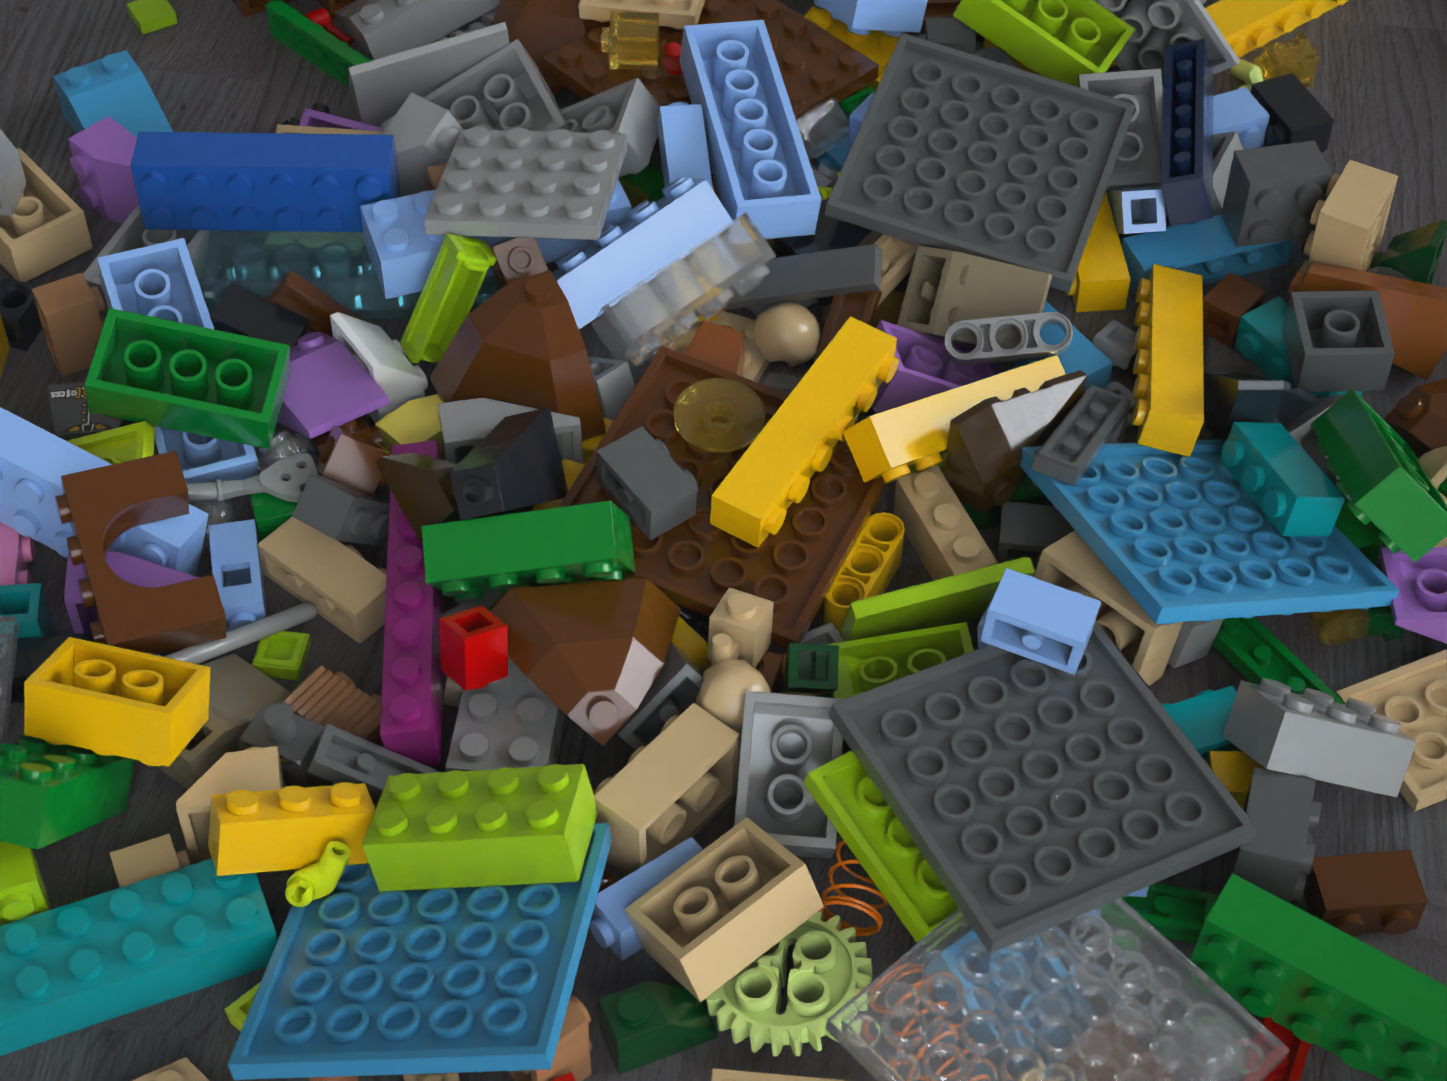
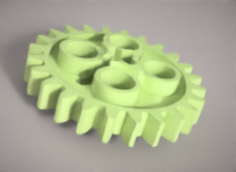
[706,911,873,1057]

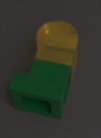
[1310,606,1404,646]
[781,643,839,696]

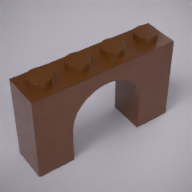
[55,451,226,655]

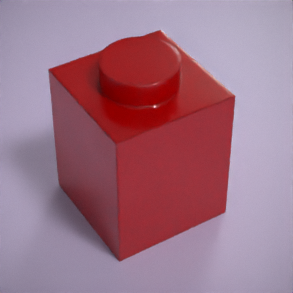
[439,605,508,691]

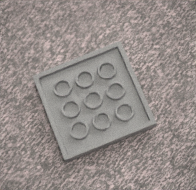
[424,127,628,240]

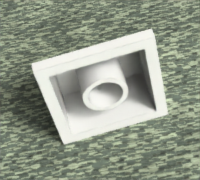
[330,312,428,423]

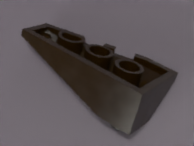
[944,370,1087,515]
[376,453,534,541]

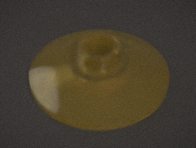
[673,378,765,453]

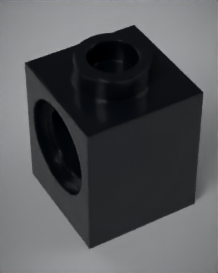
[0,278,42,351]

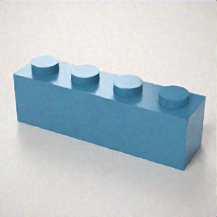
[1122,214,1294,296]

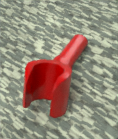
[305,8,354,46]
[662,42,683,75]

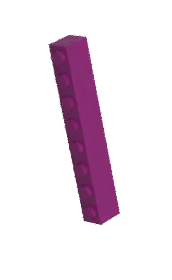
[380,440,445,767]

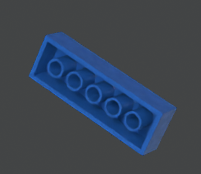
[130,132,401,232]

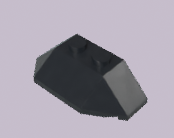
[1203,372,1317,437]

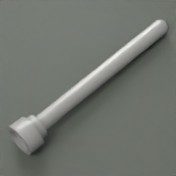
[147,602,317,664]

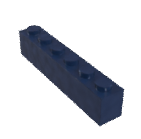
[1160,39,1213,226]

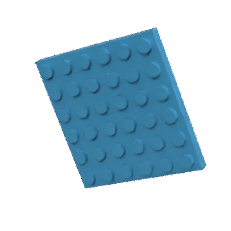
[1020,439,1399,625]
[227,823,613,1080]

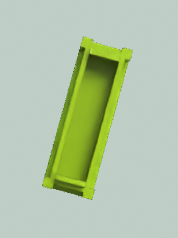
[400,233,497,364]

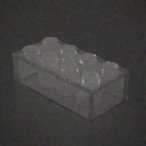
[591,212,776,367]

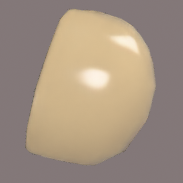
[754,302,821,368]
[696,659,771,740]

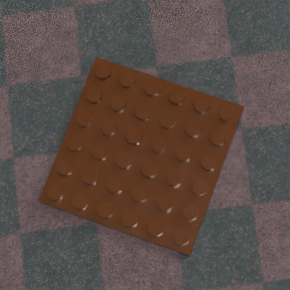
[542,0,879,179]
[559,346,888,649]

